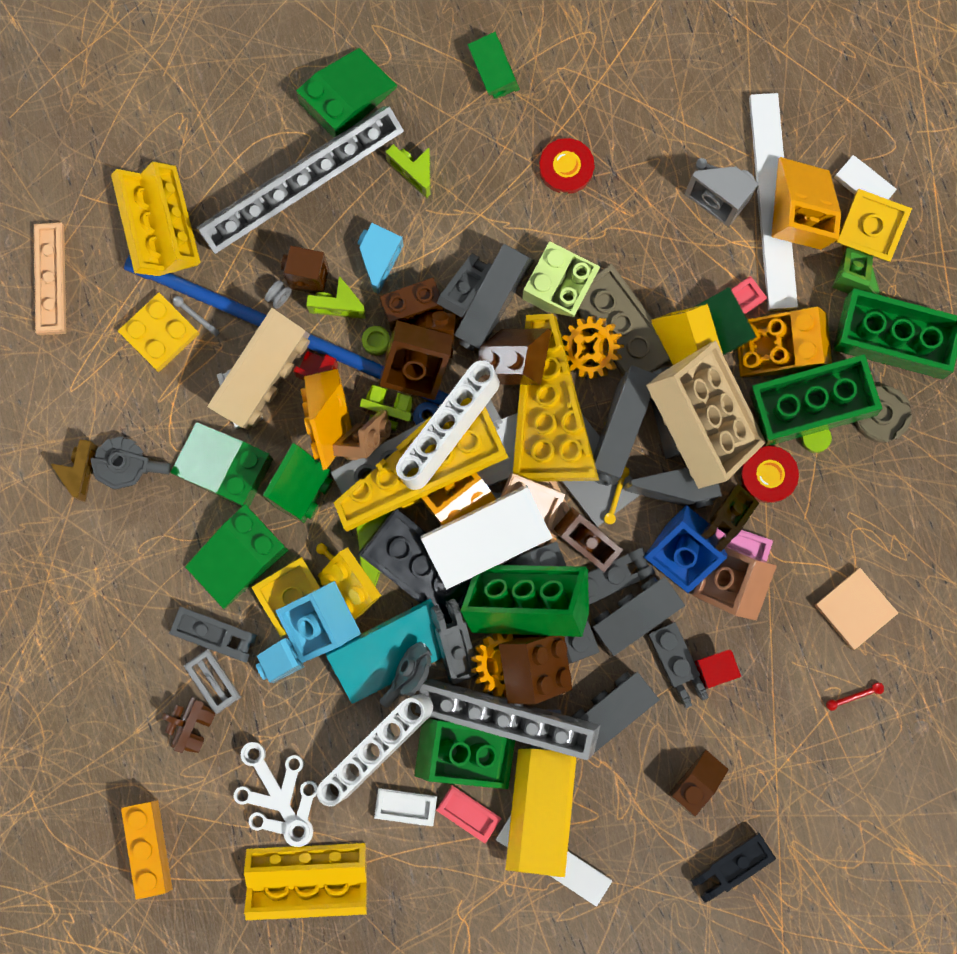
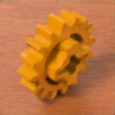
[562,316,624,379]
[471,634,513,697]

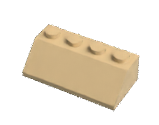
[207,308,310,430]

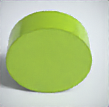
[362,326,390,356]
[801,429,832,453]

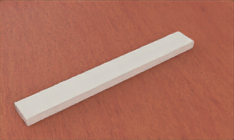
[749,93,798,311]

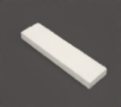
[496,815,612,907]

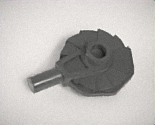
[90,436,171,490]
[380,642,432,708]

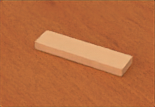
[34,222,66,335]

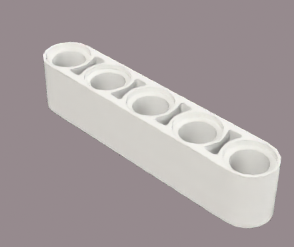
[396,360,500,490]
[317,694,433,807]

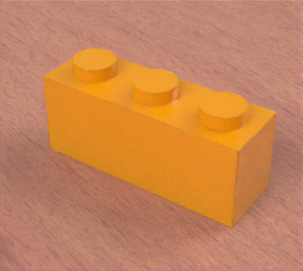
[121,800,173,900]

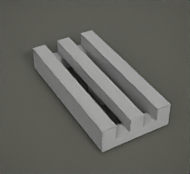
[184,649,242,714]

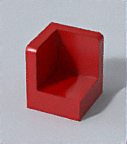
[293,351,338,381]
[694,649,741,689]

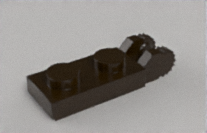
[701,484,759,552]

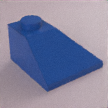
[644,505,728,593]

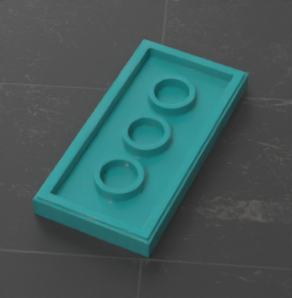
[325,598,442,704]

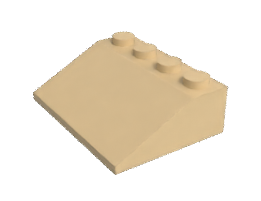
[646,341,766,489]

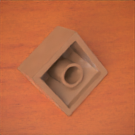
[693,546,777,621]

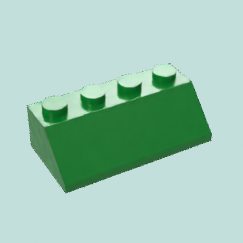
[461,565,589,637]

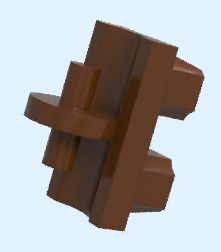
[162,696,215,753]

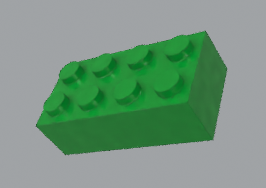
[833,288,957,380]
[749,354,883,446]

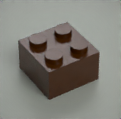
[379,320,453,400]
[499,635,573,704]

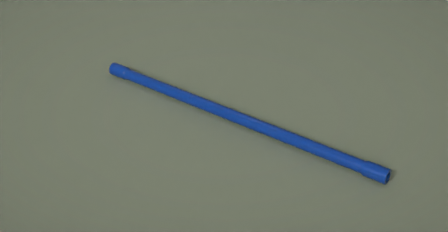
[124,255,449,406]

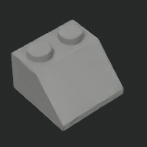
[684,166,759,228]

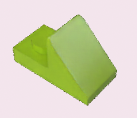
[385,144,431,198]
[307,276,366,319]

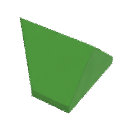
[832,247,881,295]

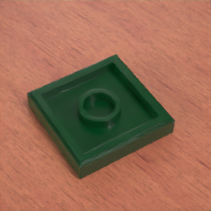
[694,287,757,356]

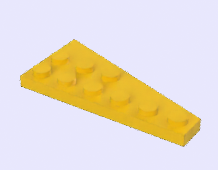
[513,313,599,481]
[334,398,509,531]

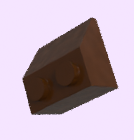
[478,328,552,385]

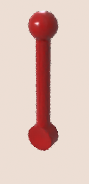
[826,683,884,711]

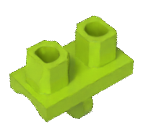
[359,385,413,431]

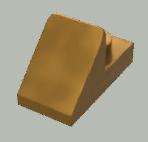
[51,439,98,502]

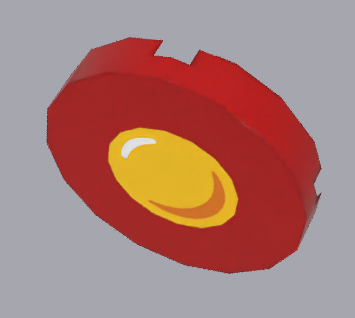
[539,138,595,194]
[741,446,799,503]

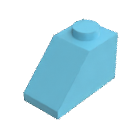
[358,223,404,294]
[256,638,304,683]

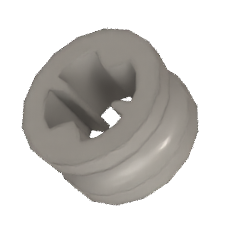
[265,280,292,309]

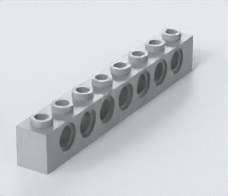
[196,106,404,254]

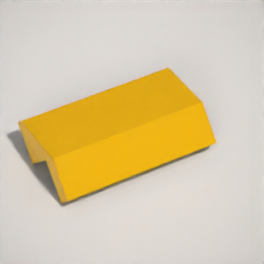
[111,161,201,276]
[505,749,577,877]
[244,843,367,921]

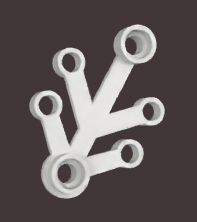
[234,742,318,847]

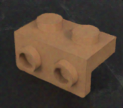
[333,410,391,460]

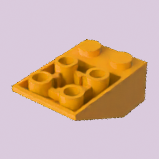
[771,157,841,250]
[737,306,832,377]
[300,369,352,470]
[419,472,496,526]

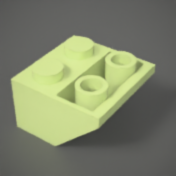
[522,241,600,317]

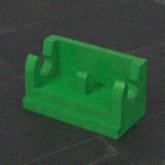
[467,32,520,99]

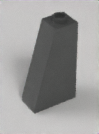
[454,244,534,351]
[593,365,658,486]

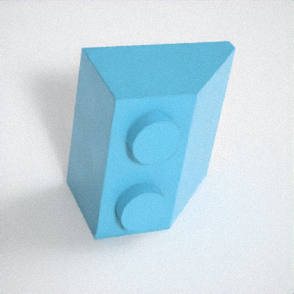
[276,581,361,663]

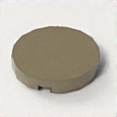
[855,386,912,443]

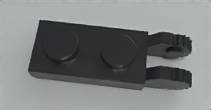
[690,832,776,903]

